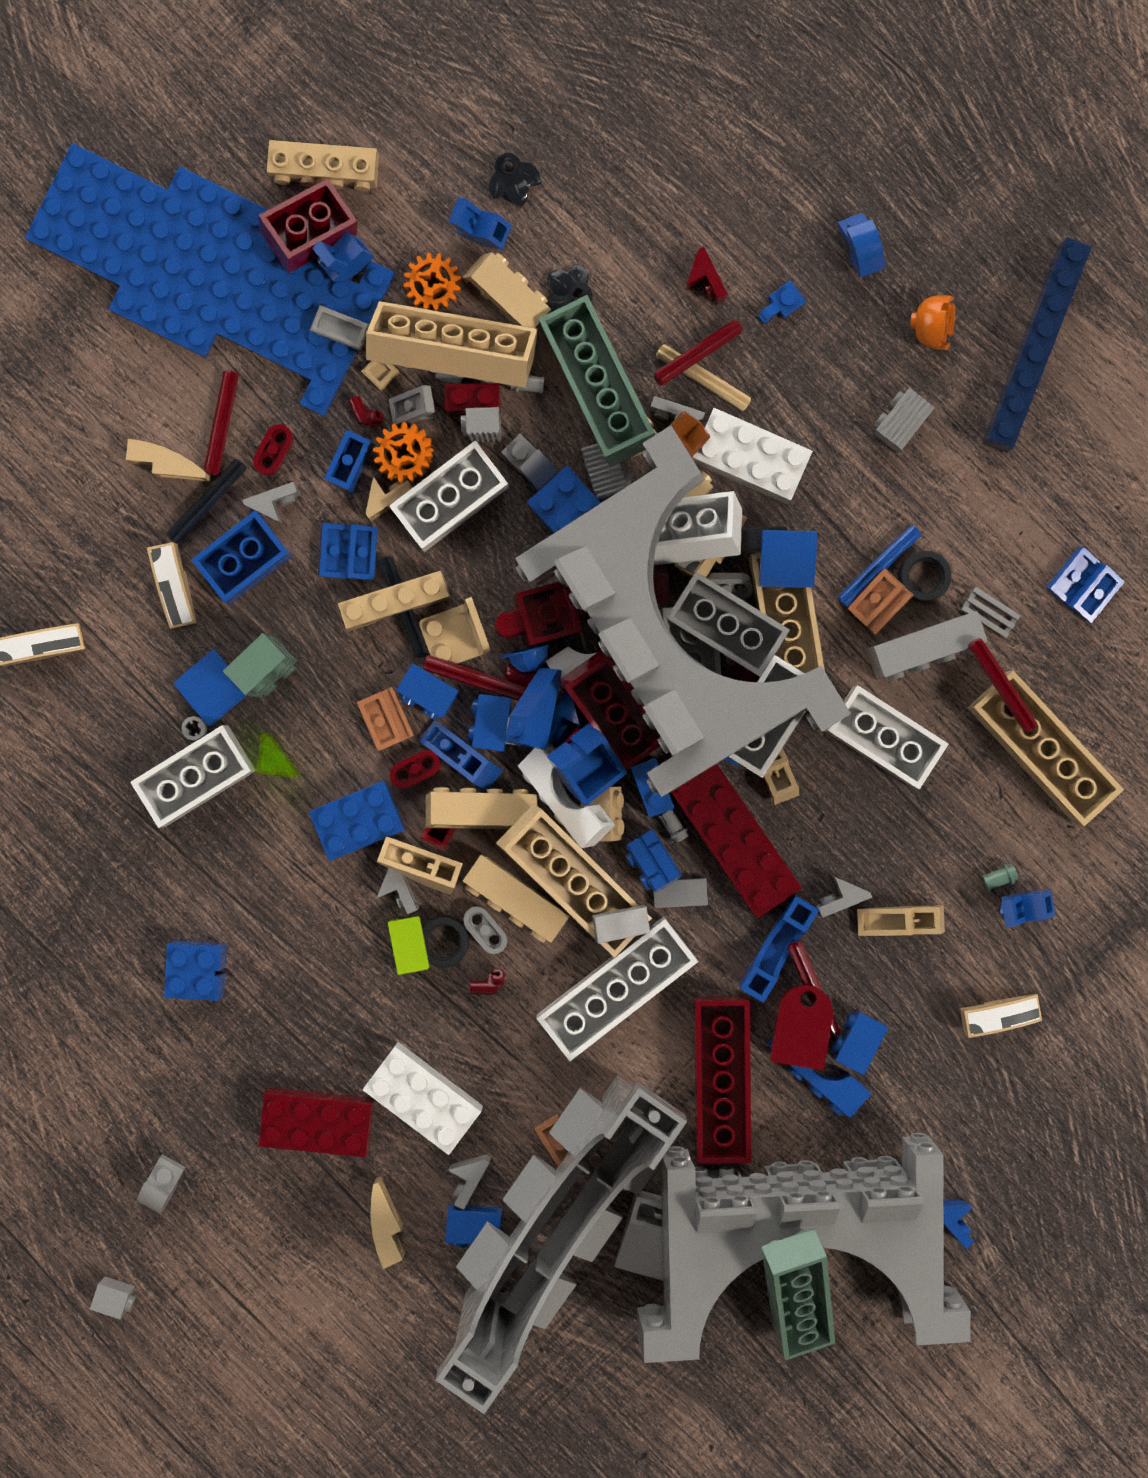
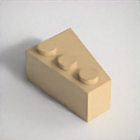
[461,252,551,328]

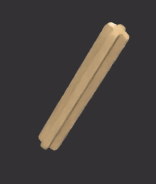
[656,344,751,411]

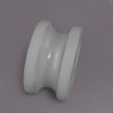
[181,716,208,740]

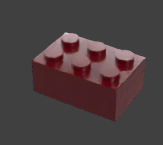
[258,178,357,274]

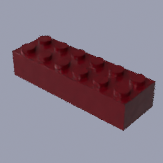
[670,764,802,919]
[694,996,752,1164]

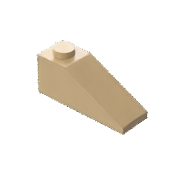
[377,836,463,895]

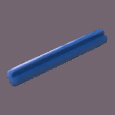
[837,525,921,607]

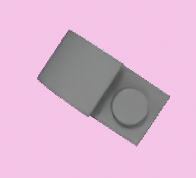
[136,1155,186,1214]

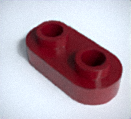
[253,424,294,476]
[390,750,441,789]

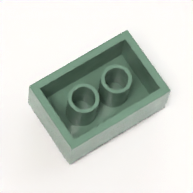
[223,633,298,697]

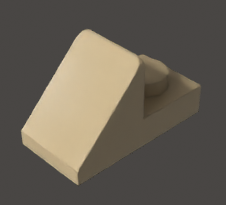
[366,477,413,521]

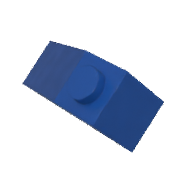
[505,668,562,750]
[419,720,503,791]

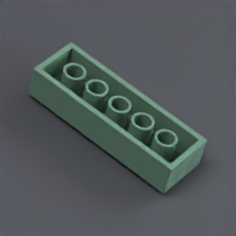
[539,295,655,467]
[761,1229,835,1361]

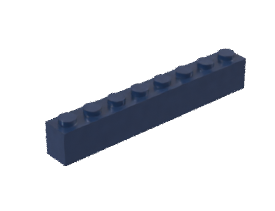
[982,237,1092,453]

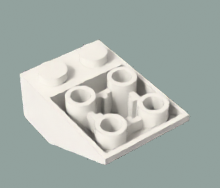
[614,1191,663,1281]

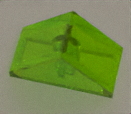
[256,732,302,778]

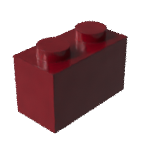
[445,383,501,417]

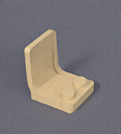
[419,597,490,664]

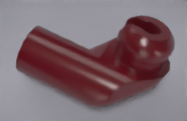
[348,396,384,428]
[504,664,538,687]
[470,968,506,995]

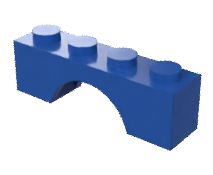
[738,894,819,1003]
[767,1036,871,1118]

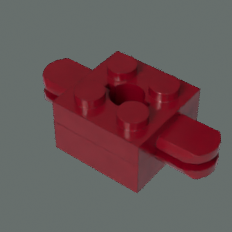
[495,581,589,648]

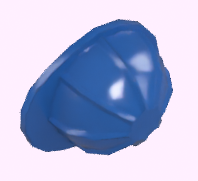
[498,644,549,673]

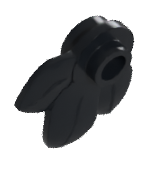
[488,153,542,207]
[546,264,593,311]

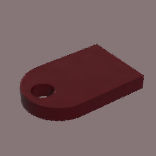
[769,984,833,1071]

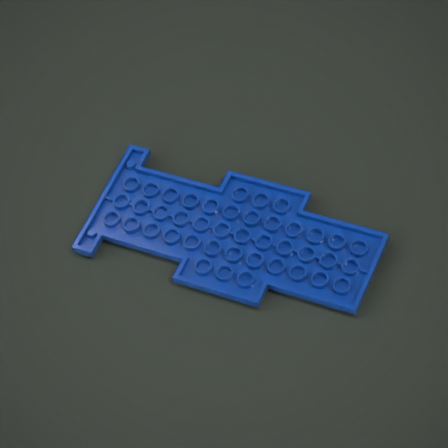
[25,143,395,417]

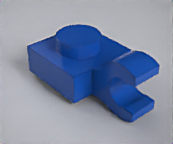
[758,280,806,324]

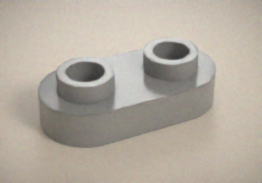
[706,573,753,600]
[463,906,508,954]

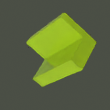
[388,916,430,975]

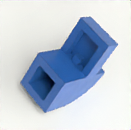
[449,197,512,250]
[838,213,886,278]
[312,231,375,282]
[1000,889,1055,927]

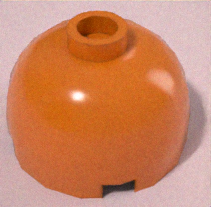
[910,295,955,350]

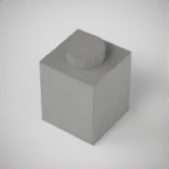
[90,1276,136,1319]

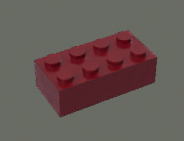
[560,650,661,770]
[258,1087,375,1158]

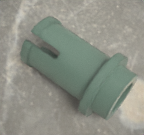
[982,864,1019,891]

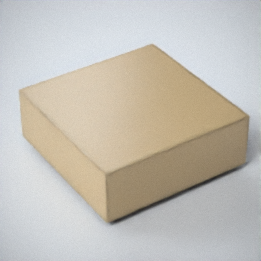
[361,361,400,391]

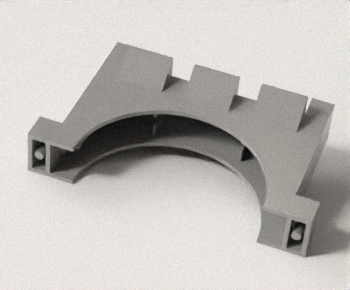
[515,425,851,797]
[435,1075,687,1414]
[637,1133,971,1363]

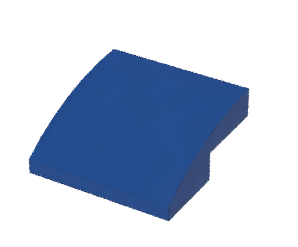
[318,523,378,580]
[759,530,817,588]
[1046,546,1125,623]
[173,649,247,727]

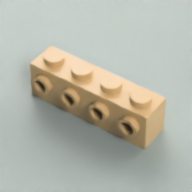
[267,140,379,191]
[426,787,537,829]
[463,853,570,943]

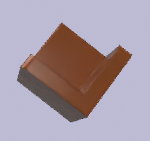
[668,411,710,458]

